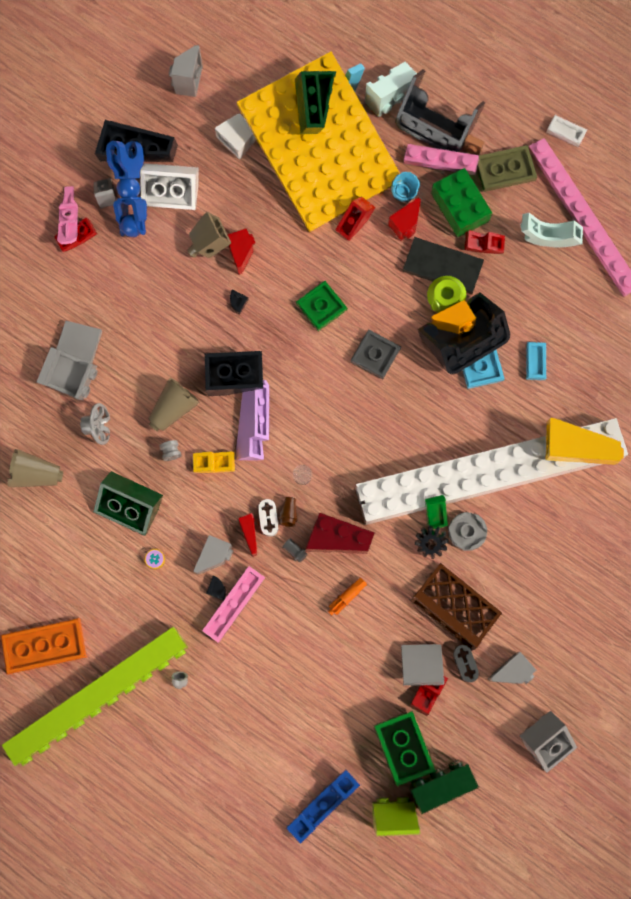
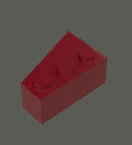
[306,512,375,554]

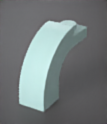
[521,213,583,247]

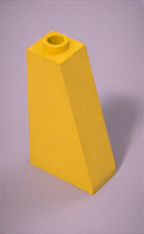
[545,418,624,465]

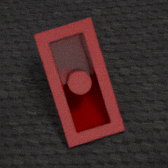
[335,197,376,241]
[388,197,421,241]
[227,228,255,274]

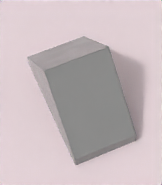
[94,178,117,208]

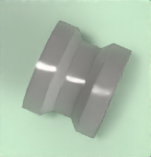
[159,440,182,461]

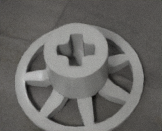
[80,403,110,445]

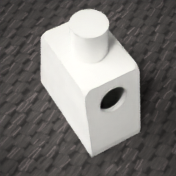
[215,114,256,160]

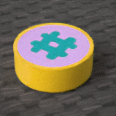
[145,549,165,569]

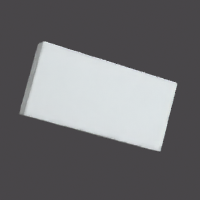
[546,115,587,147]

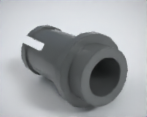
[282,538,308,563]

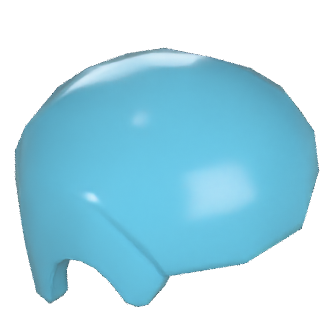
[391,172,420,202]

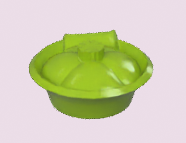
[427,276,466,313]

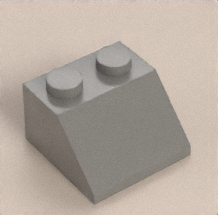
[169,45,203,97]
[520,711,577,773]

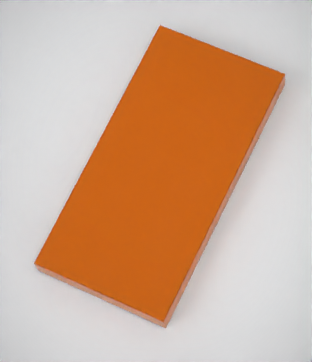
[1,618,87,675]

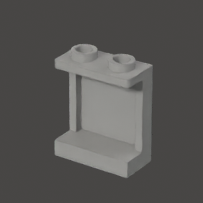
[37,347,98,401]

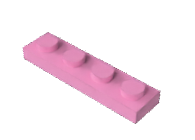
[404,144,479,175]
[202,566,265,643]

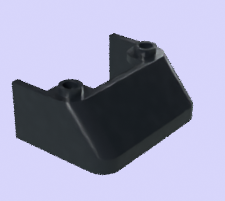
[396,69,486,152]

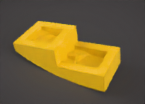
[193,451,235,473]

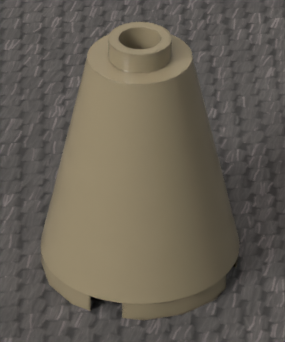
[148,378,200,431]
[7,449,64,488]

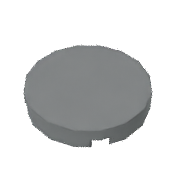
[448,512,487,551]

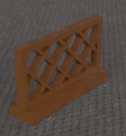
[410,563,502,651]

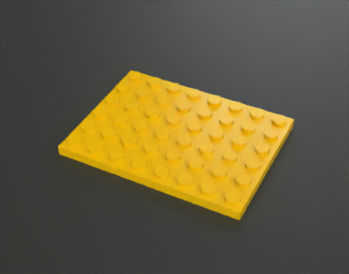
[237,51,401,233]

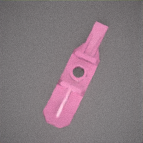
[57,186,78,244]

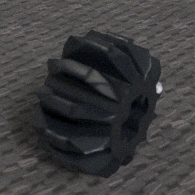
[415,525,448,559]

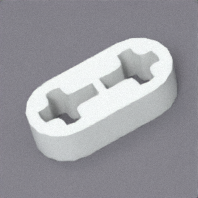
[258,499,278,537]

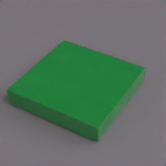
[296,281,348,332]

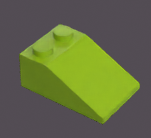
[372,797,420,836]

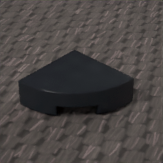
[230,289,249,315]
[206,575,226,601]

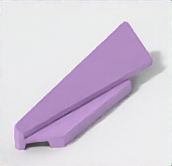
[235,380,269,460]

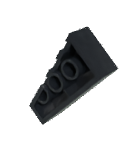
[95,120,178,162]

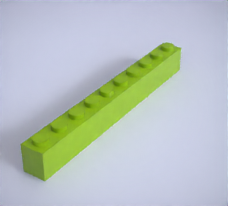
[2,627,188,766]

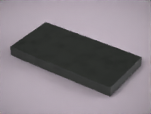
[402,237,484,294]

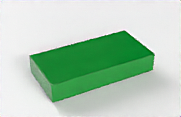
[425,495,448,530]

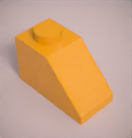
[431,300,476,334]

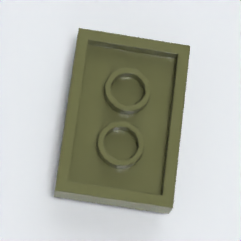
[477,145,537,192]

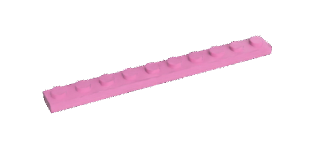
[529,138,631,297]

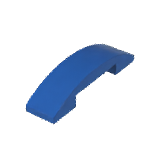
[287,770,360,844]

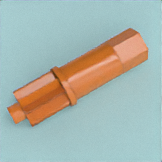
[328,577,367,616]

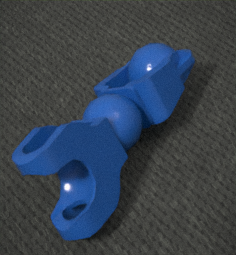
[106,141,147,238]

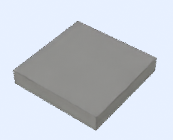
[56,321,103,363]
[401,644,444,685]

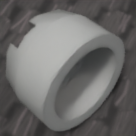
[172,671,188,689]

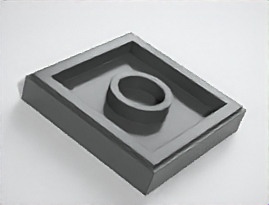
[350,329,401,380]

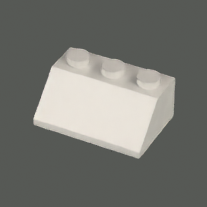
[140,163,199,210]

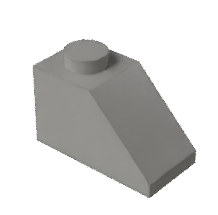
[193,535,234,575]
[488,652,536,684]

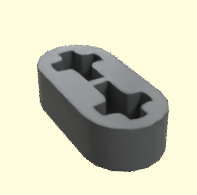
[453,645,479,683]

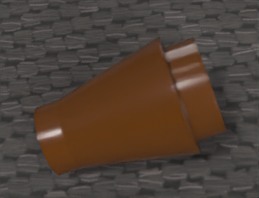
[278,497,298,527]

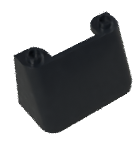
[418,292,510,374]

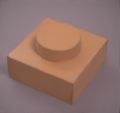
[463,134,484,155]

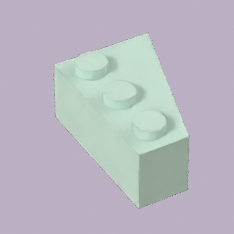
[365,62,417,117]

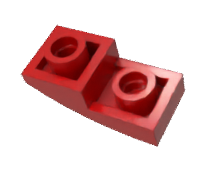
[54,217,97,252]

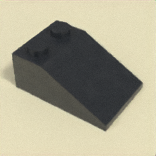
[205,351,263,396]

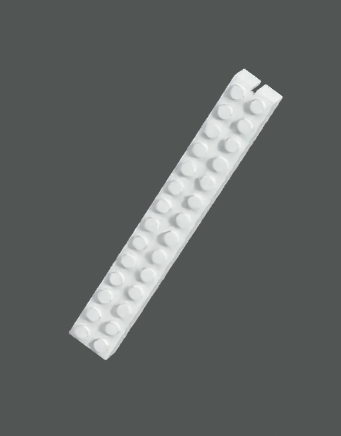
[355,418,628,525]

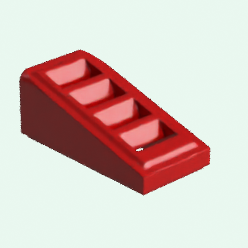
[238,513,257,557]

